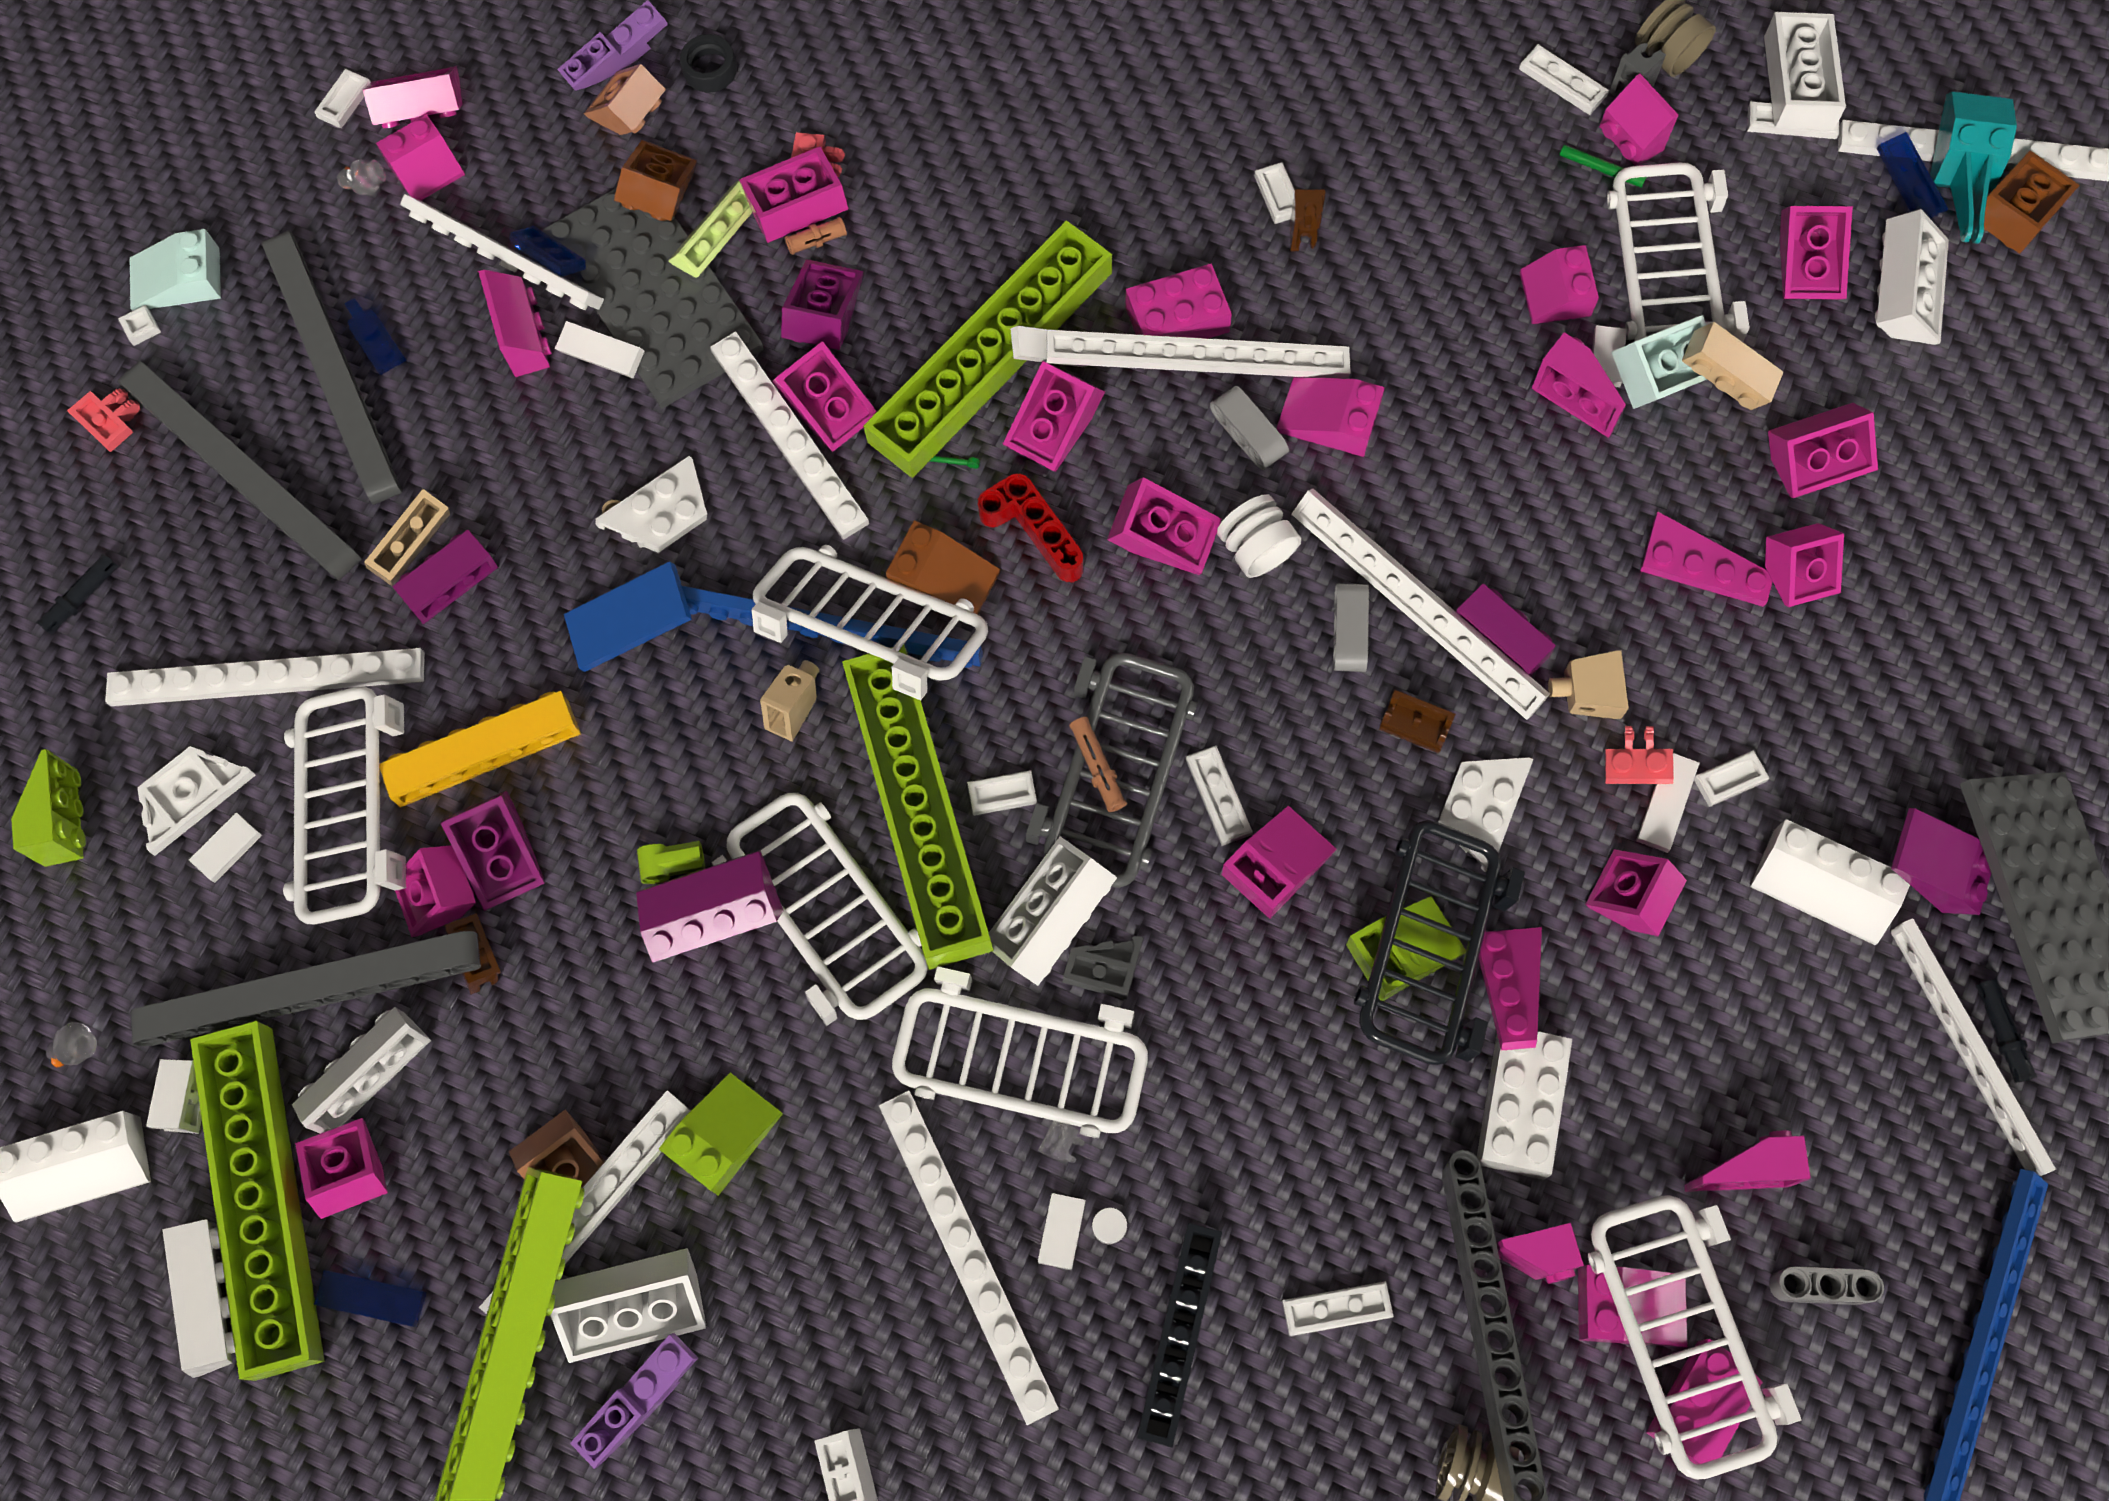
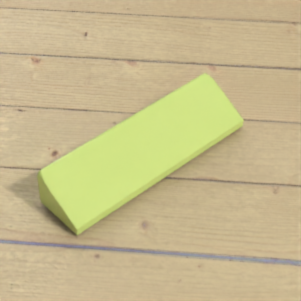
[668,178,752,278]

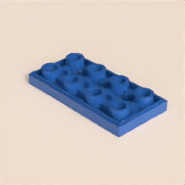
[564,561,692,672]

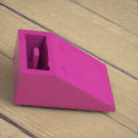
[1222,806,1337,919]

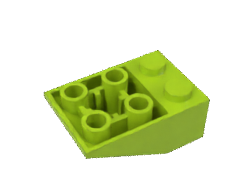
[11,749,86,867]
[1346,896,1466,1001]

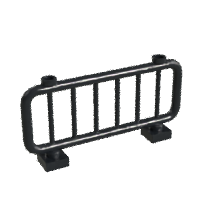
[1354,820,1525,1065]

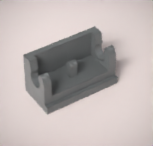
[1609,43,1666,98]

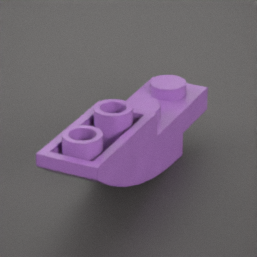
[557,0,668,91]
[570,1333,698,1469]

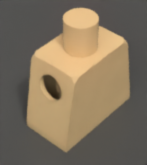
[1548,651,1629,719]
[760,660,819,742]

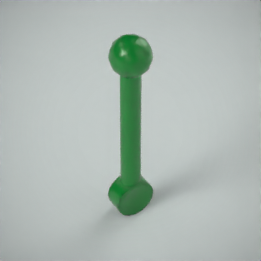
[930,456,980,469]

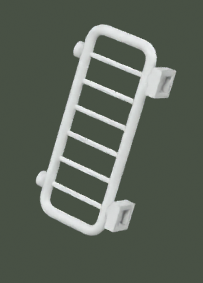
[1607,162,1750,342]
[752,545,988,700]
[283,686,406,924]
[712,793,928,1026]
[892,966,1148,1138]
[1588,1195,1802,1480]

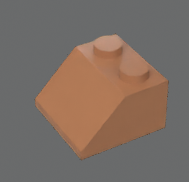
[584,64,666,135]
[509,1109,605,1188]

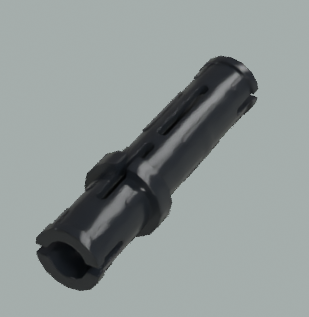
[36,553,119,636]
[1975,979,2038,1084]

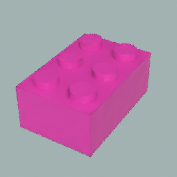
[1125,263,1232,339]

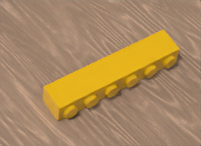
[379,691,581,808]

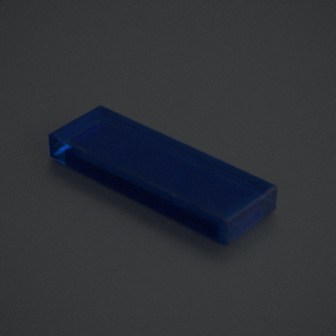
[1876,132,1948,219]
[509,226,586,277]
[314,1270,427,1327]

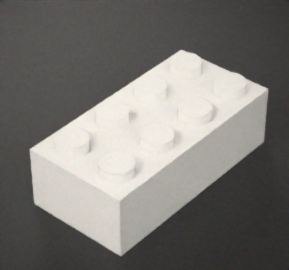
[1764,12,1846,131]
[1477,1032,1572,1180]

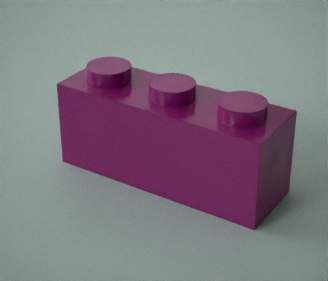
[392,530,498,624]
[1456,584,1556,677]

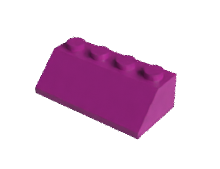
[636,850,784,963]

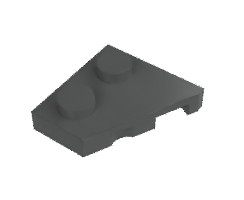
[1062,936,1144,1000]

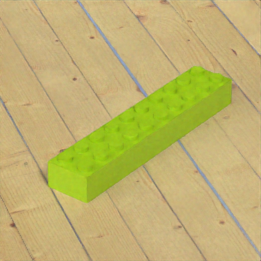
[864,220,1112,478]
[842,645,994,970]
[190,1021,325,1381]
[434,1167,585,1501]

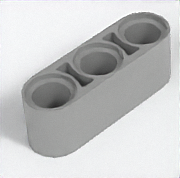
[1210,386,1289,470]
[1333,583,1369,672]
[1769,1267,1884,1305]

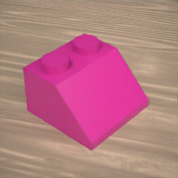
[1599,74,1678,166]
[376,114,465,200]
[1520,245,1599,324]
[1765,523,1844,607]
[395,845,476,937]
[1585,849,1687,936]
[295,1118,388,1219]
[1496,1223,1584,1284]

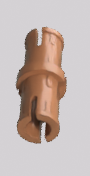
[785,217,847,255]

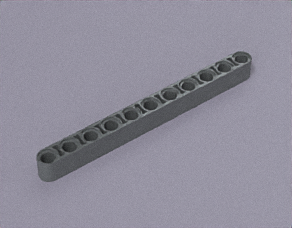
[261,230,403,505]
[117,360,362,581]
[130,931,481,1046]
[1442,1150,1548,1501]

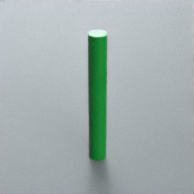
[1559,144,1647,188]

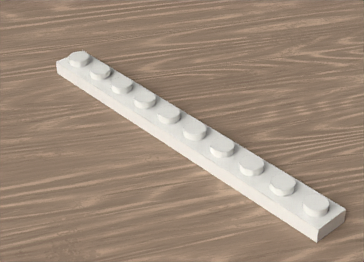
[1838,120,2109,181]
[1046,330,1351,379]
[1291,489,1550,720]
[105,648,425,706]
[879,1091,1059,1426]

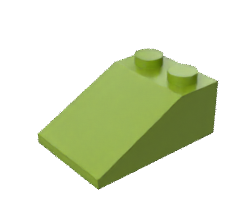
[659,1072,783,1196]

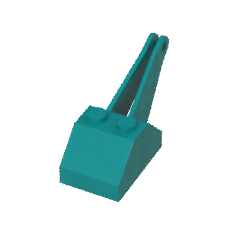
[1928,92,2017,244]

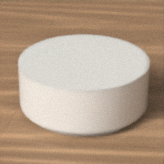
[1092,1208,1127,1244]

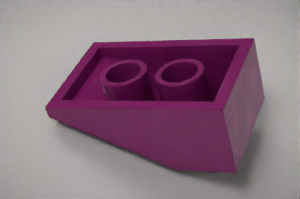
[781,259,864,350]
[441,790,545,911]
[1891,808,1991,915]

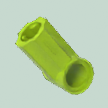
[637,841,705,884]

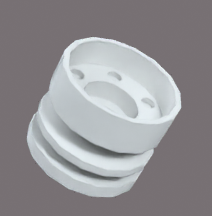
[1217,494,1301,578]

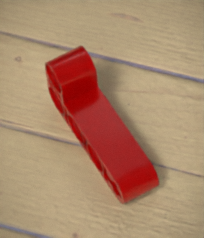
[978,473,1083,582]

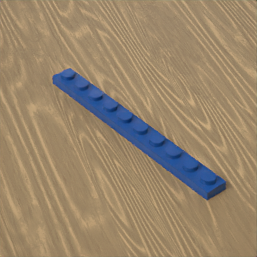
[682,586,983,668]
[1924,1169,2048,1501]

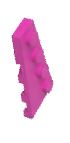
[1640,512,1773,607]
[1479,927,1542,1051]

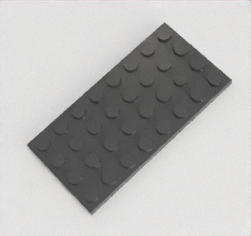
[542,188,764,409]
[1960,772,2109,1044]

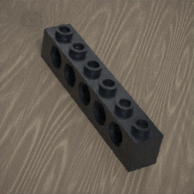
[1137,1223,1222,1448]

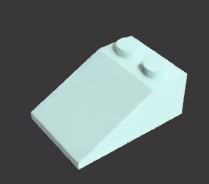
[130,229,221,311]
[1612,315,1707,409]

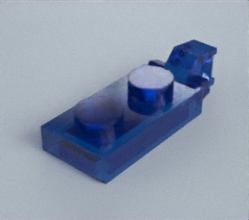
[344,298,406,376]

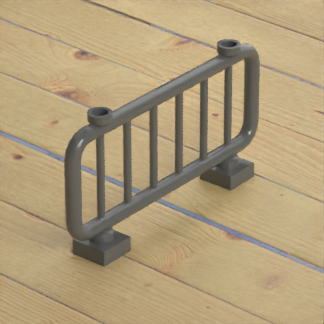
[1026,653,1198,888]

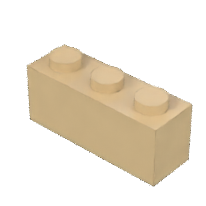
[1682,322,1783,410]
[364,489,450,586]

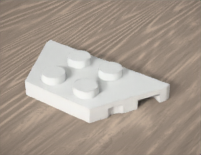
[596,456,707,553]
[138,746,256,856]
[1438,757,1533,873]

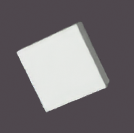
[118,305,161,346]

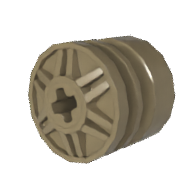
[1635,0,1716,77]
[1435,1424,1520,1501]

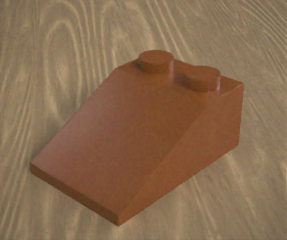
[614,140,698,221]
[1984,150,2080,254]
[886,520,1000,614]

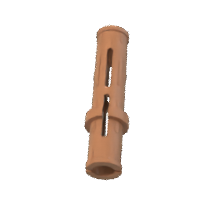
[1069,717,1127,812]

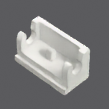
[146,1059,202,1134]
[814,1428,878,1501]

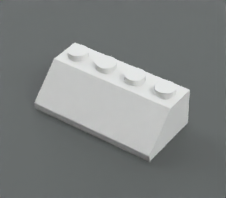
[1875,209,1949,345]
[1750,819,1910,945]
[989,836,1117,986]
[292,1007,431,1134]
[0,1111,151,1222]
[162,1219,235,1378]
[550,1248,706,1363]

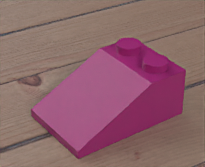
[1780,206,1853,300]
[1532,332,1626,438]
[772,341,877,452]
[1003,361,1105,472]
[1276,377,1385,457]
[1107,477,1222,575]
[1684,1130,1811,1192]
[1578,1265,1688,1347]

